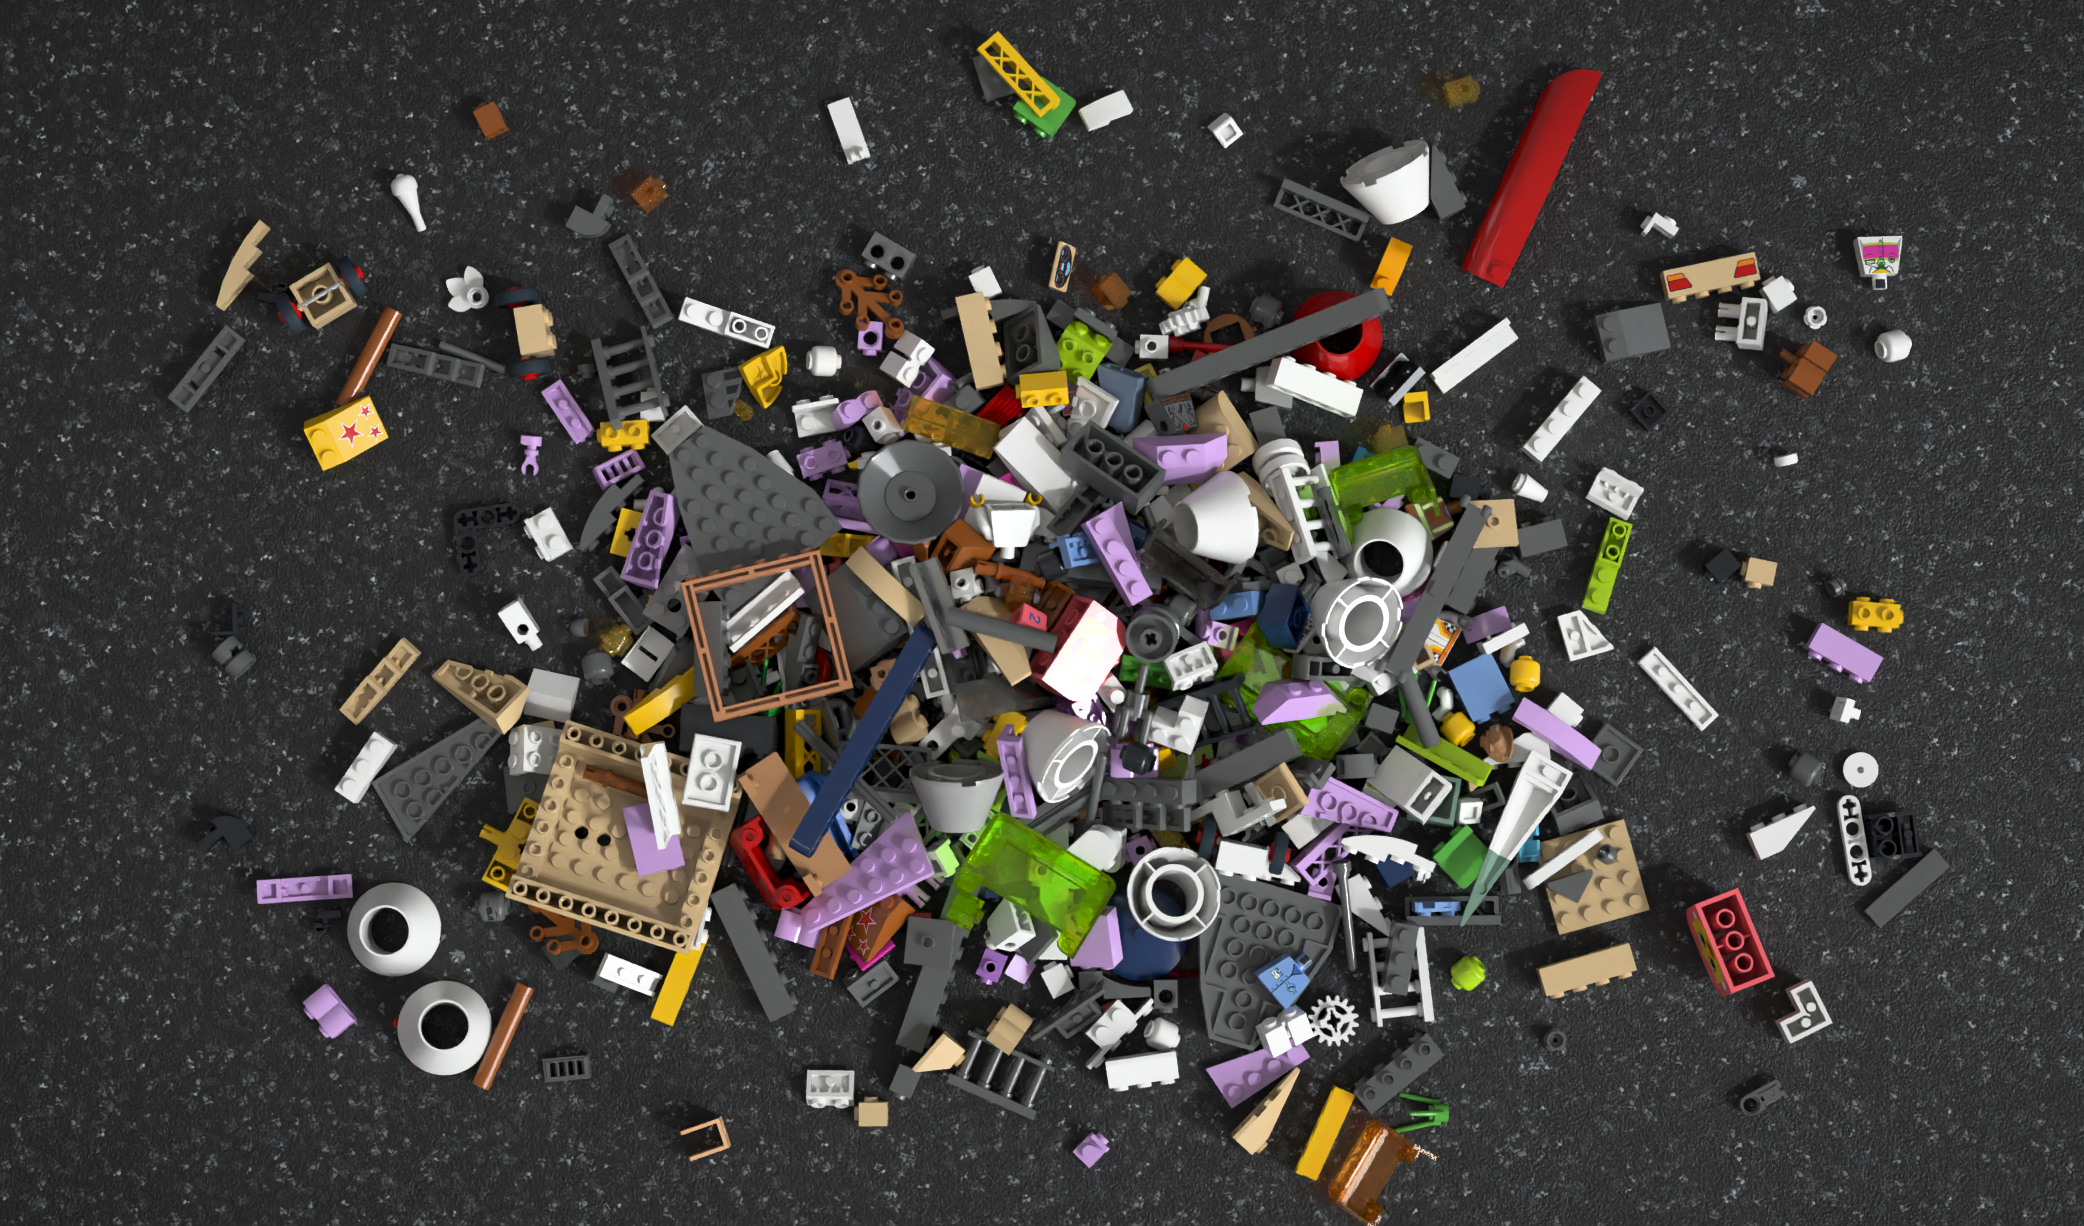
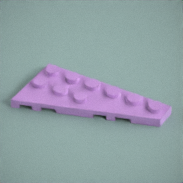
[800,810,935,933]

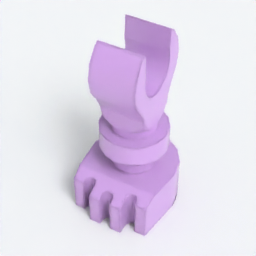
[520,435,542,475]

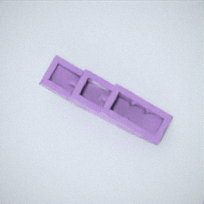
[1512,697,1602,771]

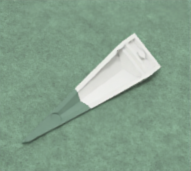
[1459,750,1573,927]

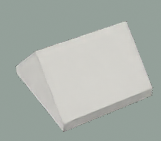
[524,668,580,723]

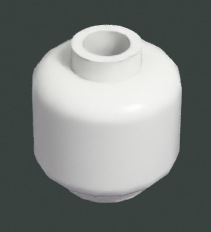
[1875,330,1912,362]
[806,346,841,376]
[1144,1018,1180,1052]

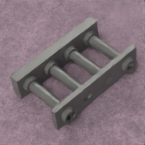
[591,325,671,431]
[947,1027,1056,1120]

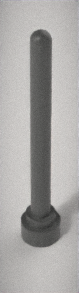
[1076,752,1108,840]
[1332,859,1357,971]

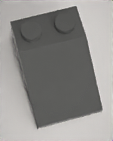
[1592,303,1671,364]
[1003,304,1060,386]

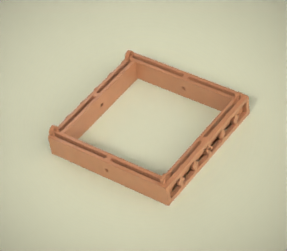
[681,548,853,723]

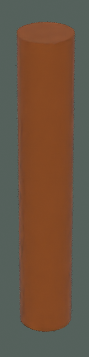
[335,306,402,406]
[472,981,534,1090]

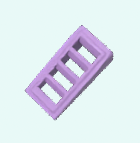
[592,449,646,491]

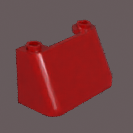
[728,813,811,910]

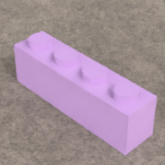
[620,490,681,590]
[1081,501,1153,607]

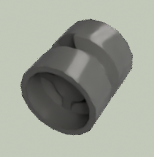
[211,636,256,680]

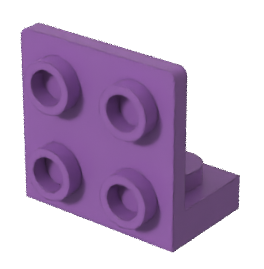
[1055,693,1111,734]

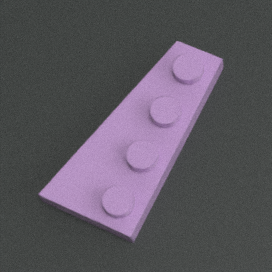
[1298,777,1399,833]
[1206,1038,1310,1108]

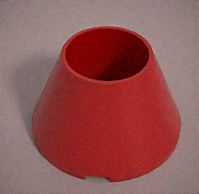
[1291,290,1382,381]

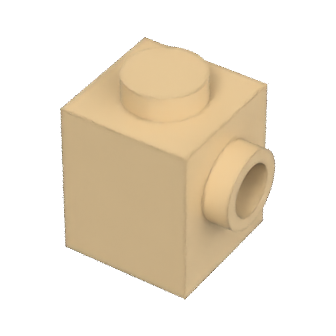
[1739,557,1777,589]
[854,1097,888,1126]

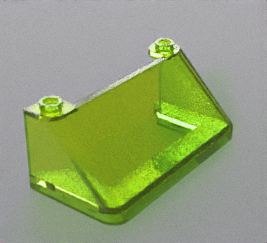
[1214,616,1374,762]
[952,813,1116,959]

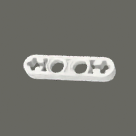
[1837,795,1871,886]
[1522,828,1604,890]

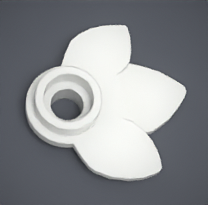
[446,266,489,312]

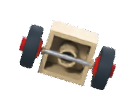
[274,255,368,334]
[495,287,557,381]

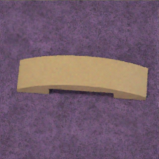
[846,546,926,627]

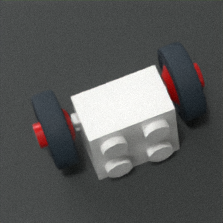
[1195,817,1291,881]

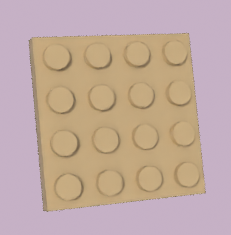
[1538,819,1650,935]

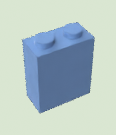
[1208,590,1269,621]
[1447,653,1515,725]

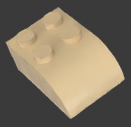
[1187,390,1260,476]

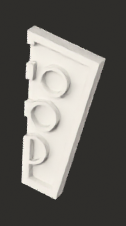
[1060,376,1120,453]

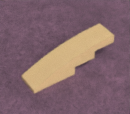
[216,220,271,311]
[339,637,421,725]

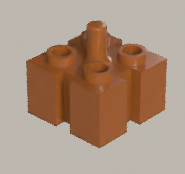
[1779,341,1838,399]

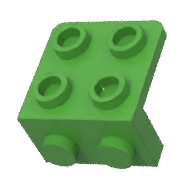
[1013,77,1076,140]
[1431,824,1488,889]

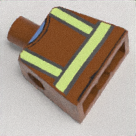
[1403,496,1463,542]

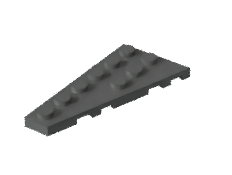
[371,718,502,843]

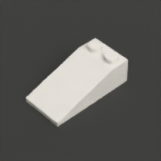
[993,417,1085,516]

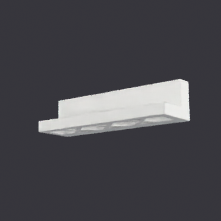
[1429,317,1518,394]
[727,571,805,652]

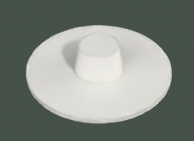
[1843,752,1878,787]

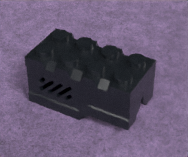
[679,704,783,759]

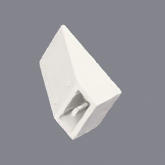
[1367,745,1452,825]

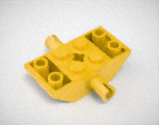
[479,797,540,892]

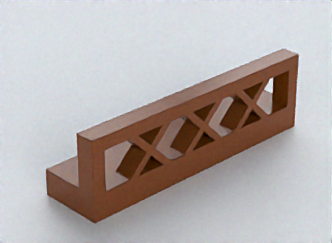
[727,602,801,673]
[809,913,854,980]

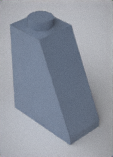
[1097,362,1149,434]

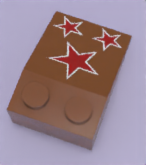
[846,893,915,963]

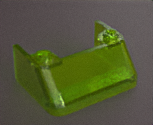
[1328,445,1441,544]

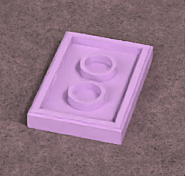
[622,802,685,877]

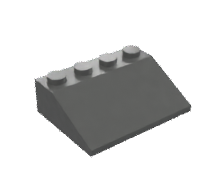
[803,563,910,675]

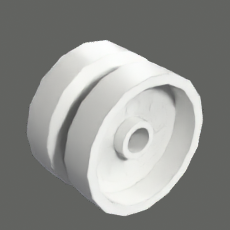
[1252,439,1311,497]

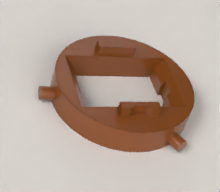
[1204,314,1257,355]

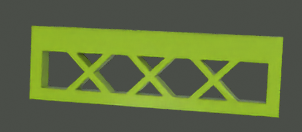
[1396,724,1493,787]

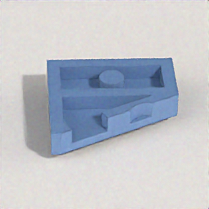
[1411,901,1461,916]

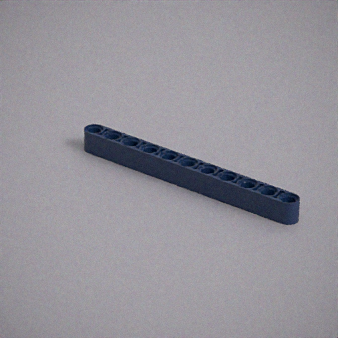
[788,623,938,858]

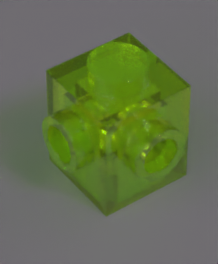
[945,889,985,931]

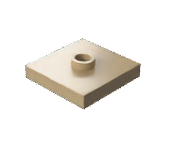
[1469,499,1519,548]
[1253,762,1310,823]

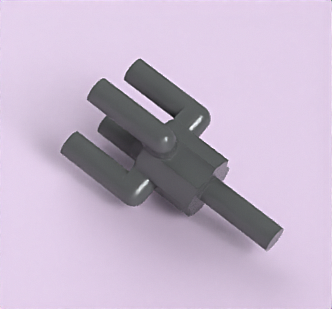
[1110,664,1153,744]

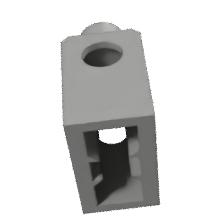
[1241,366,1293,410]

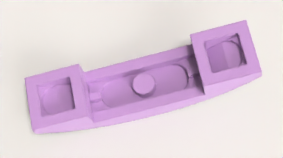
[256,874,353,904]

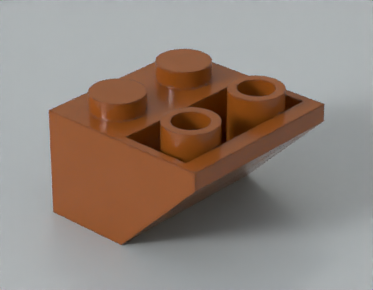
[930,518,996,577]

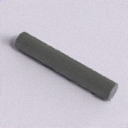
[945,606,1058,653]
[1386,640,1441,749]

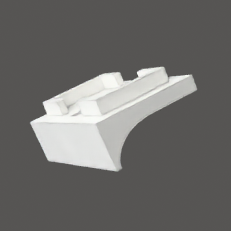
[621,625,675,682]

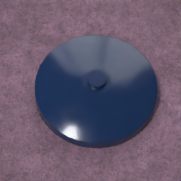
[1107,888,1188,981]

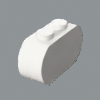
[1054,824,1120,889]

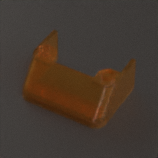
[1328,1119,1438,1226]

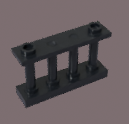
[1153,671,1262,755]

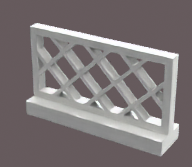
[640,741,681,850]

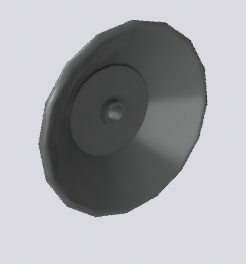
[857,439,965,545]

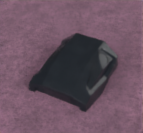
[1863,809,1922,862]

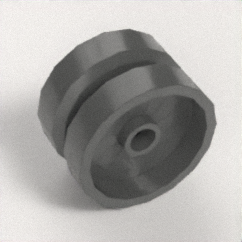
[1125,603,1181,663]

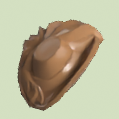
[1480,723,1514,763]

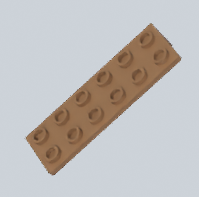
[736,752,852,898]

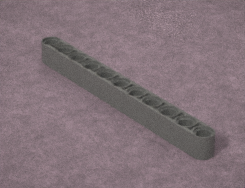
[1146,287,1392,401]

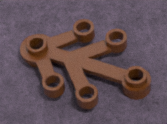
[835,269,904,339]
[527,904,599,955]

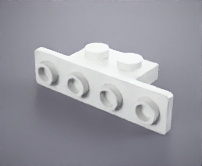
[1085,997,1154,1069]

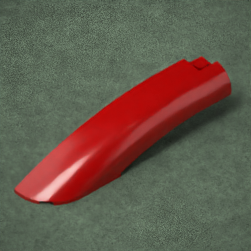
[1461,69,1602,287]

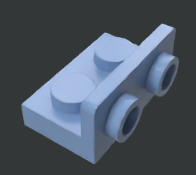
[1049,532,1101,569]

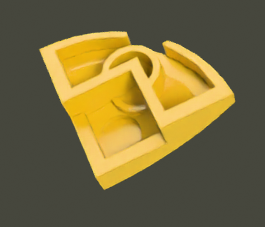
[738,345,787,409]

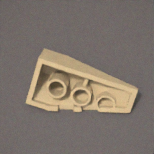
[1237,471,1295,551]
[959,596,1032,686]
[432,660,529,735]
[1231,1066,1300,1155]

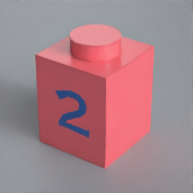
[1010,603,1048,632]

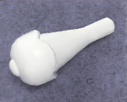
[391,174,426,232]

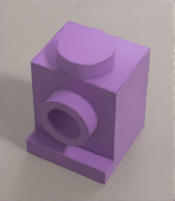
[976,947,1008,985]

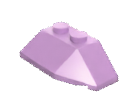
[1132,433,1227,485]
[1252,678,1347,725]

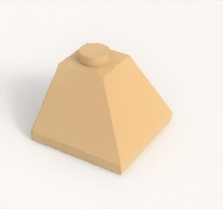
[912,1031,966,1072]

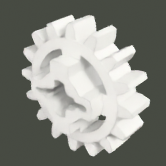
[1159,306,1210,336]
[1308,995,1359,1046]

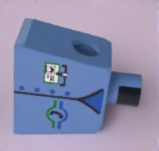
[1253,952,1313,1010]

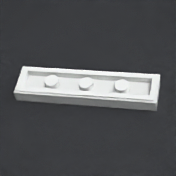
[1637,647,1719,731]

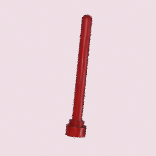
[1168,334,1281,359]

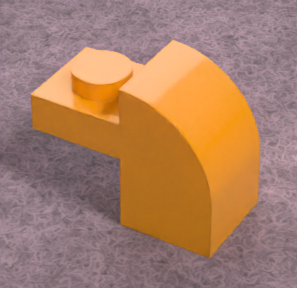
[1370,237,1413,296]

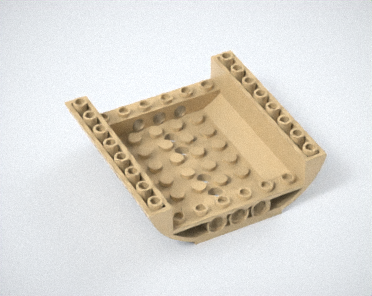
[505,720,744,955]

